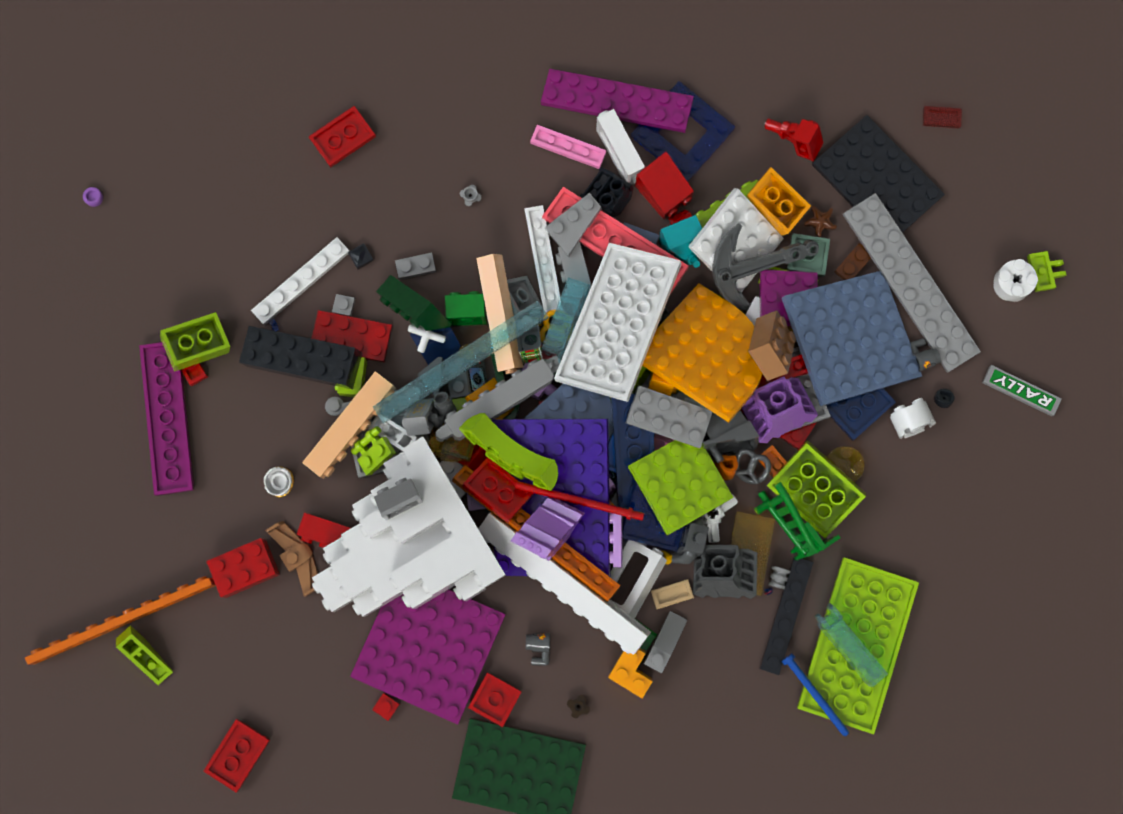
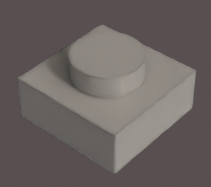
[332,294,356,317]

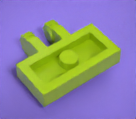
[1027,251,1067,292]

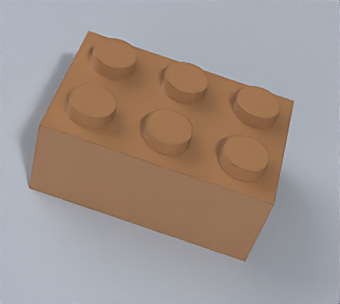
[748,310,796,381]

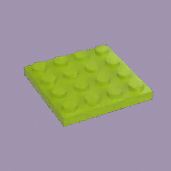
[628,440,734,535]

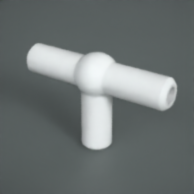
[408,324,446,353]

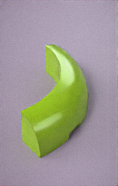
[459,413,558,491]

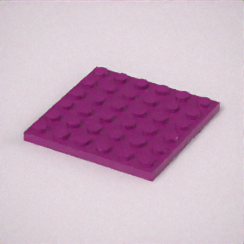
[350,589,506,725]

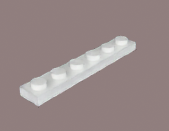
[524,205,563,317]
[251,237,349,326]

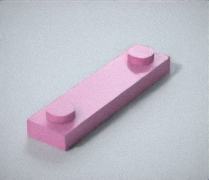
[530,125,606,169]

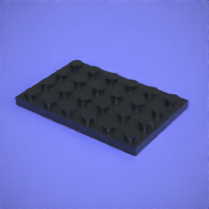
[812,115,945,233]

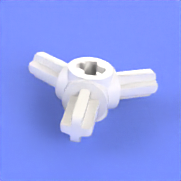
[702,494,738,543]

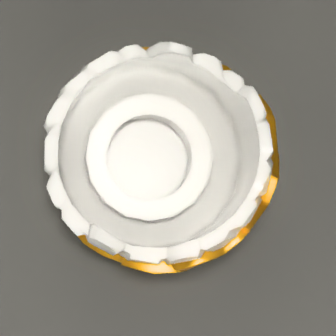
[264,467,294,497]

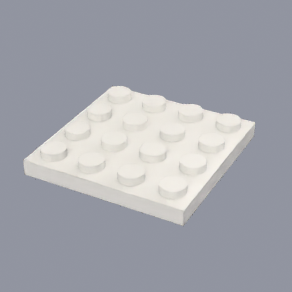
[688,188,784,293]

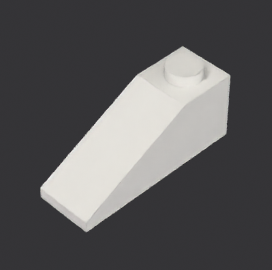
[368,414,419,452]

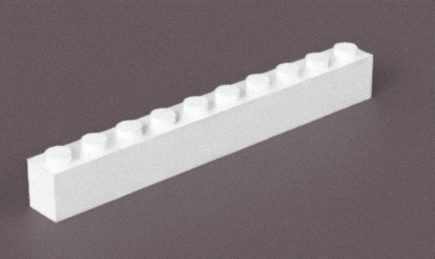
[478,512,651,655]

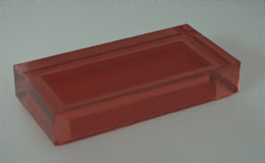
[922,106,962,128]

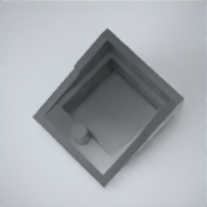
[702,410,759,463]

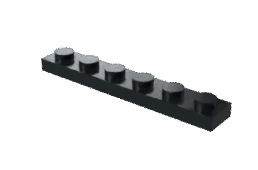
[759,556,814,675]

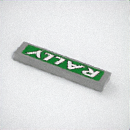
[982,365,1062,416]

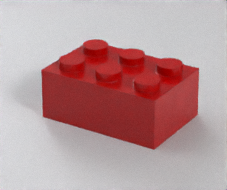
[206,538,280,598]

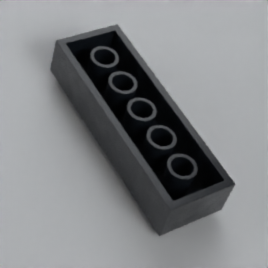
[239,326,362,390]

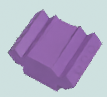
[742,376,818,443]
[511,497,585,561]

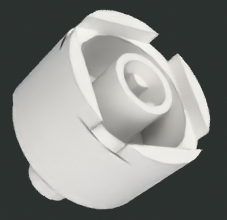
[993,259,1038,302]
[890,398,936,439]

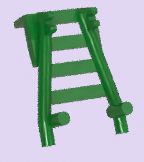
[754,482,841,560]

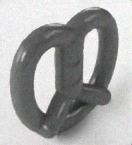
[735,448,771,484]

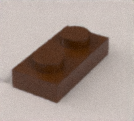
[834,243,871,280]

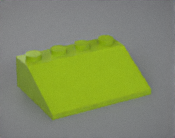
[767,440,866,538]

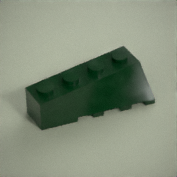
[376,275,452,331]

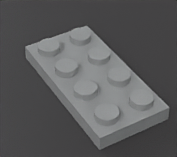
[625,386,712,448]

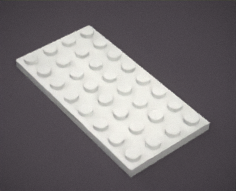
[554,243,682,402]

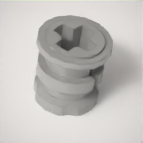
[768,566,791,590]

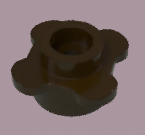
[567,695,590,718]

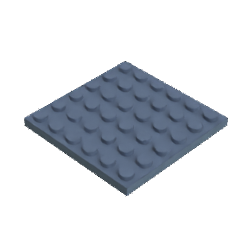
[782,271,922,407]

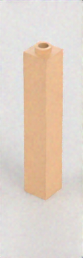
[476,254,524,375]

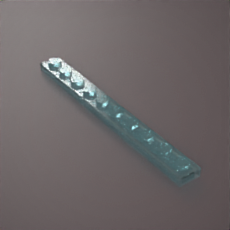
[373,300,549,424]

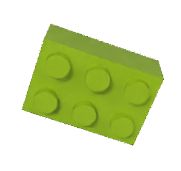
[160,312,230,372]

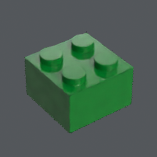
[445,291,487,326]

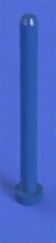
[781,653,849,736]

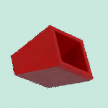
[635,152,694,219]

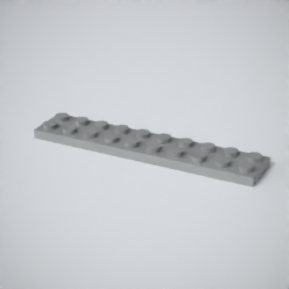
[843,193,981,373]

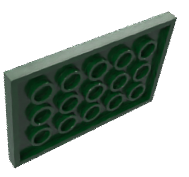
[452,718,586,814]

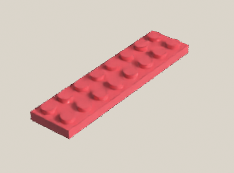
[542,187,689,296]

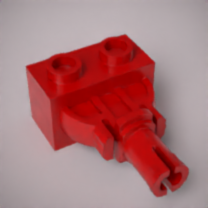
[765,118,824,162]

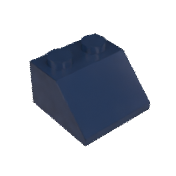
[410,327,464,365]

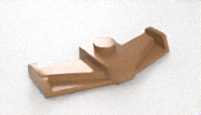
[265,521,318,597]

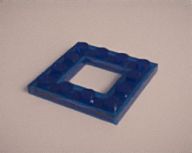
[631,81,735,182]

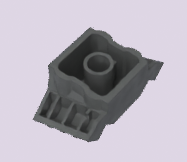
[693,545,757,599]

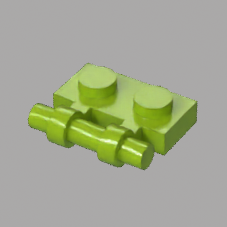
[351,426,396,476]

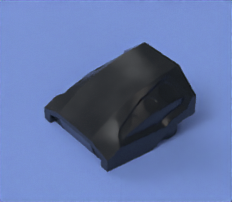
[580,167,634,218]

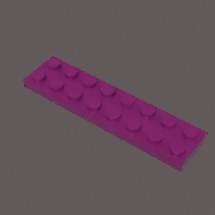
[541,69,694,133]
[139,342,194,496]

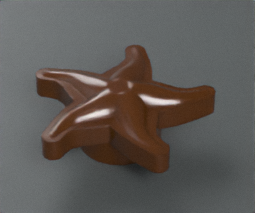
[804,206,837,237]

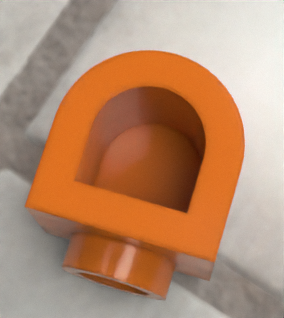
[715,455,738,481]

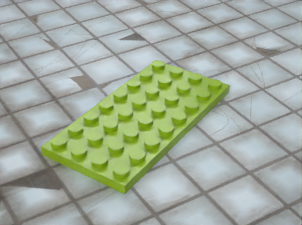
[797,557,919,735]

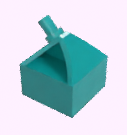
[659,215,702,268]

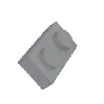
[395,252,436,280]

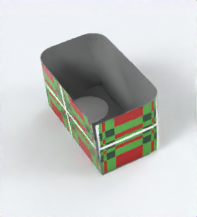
[516,318,543,363]

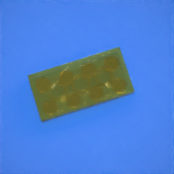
[730,512,775,596]

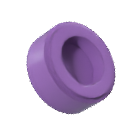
[83,187,103,207]

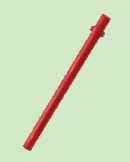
[515,481,644,521]

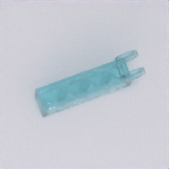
[541,277,591,364]
[814,603,888,687]

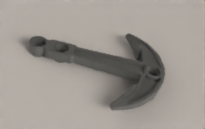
[712,223,819,311]

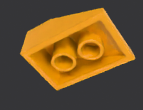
[746,167,811,236]

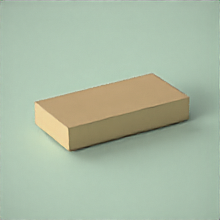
[651,579,694,610]

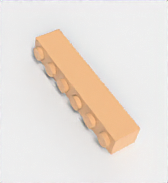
[302,371,396,479]

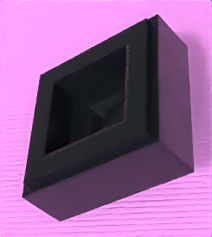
[348,243,374,269]

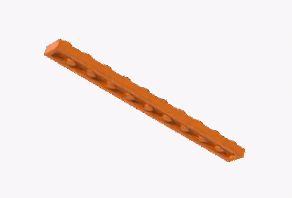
[452,465,621,602]
[25,576,216,665]

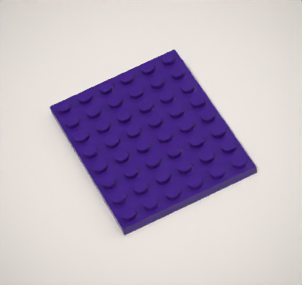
[492,419,611,577]

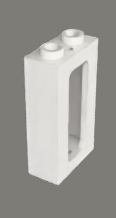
[596,109,645,185]
[610,538,667,619]

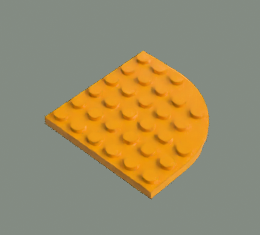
[642,283,762,423]

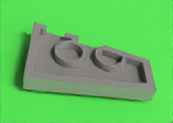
[545,193,602,257]

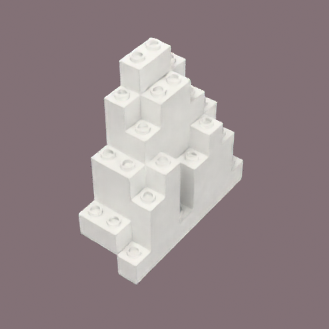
[312,437,506,617]

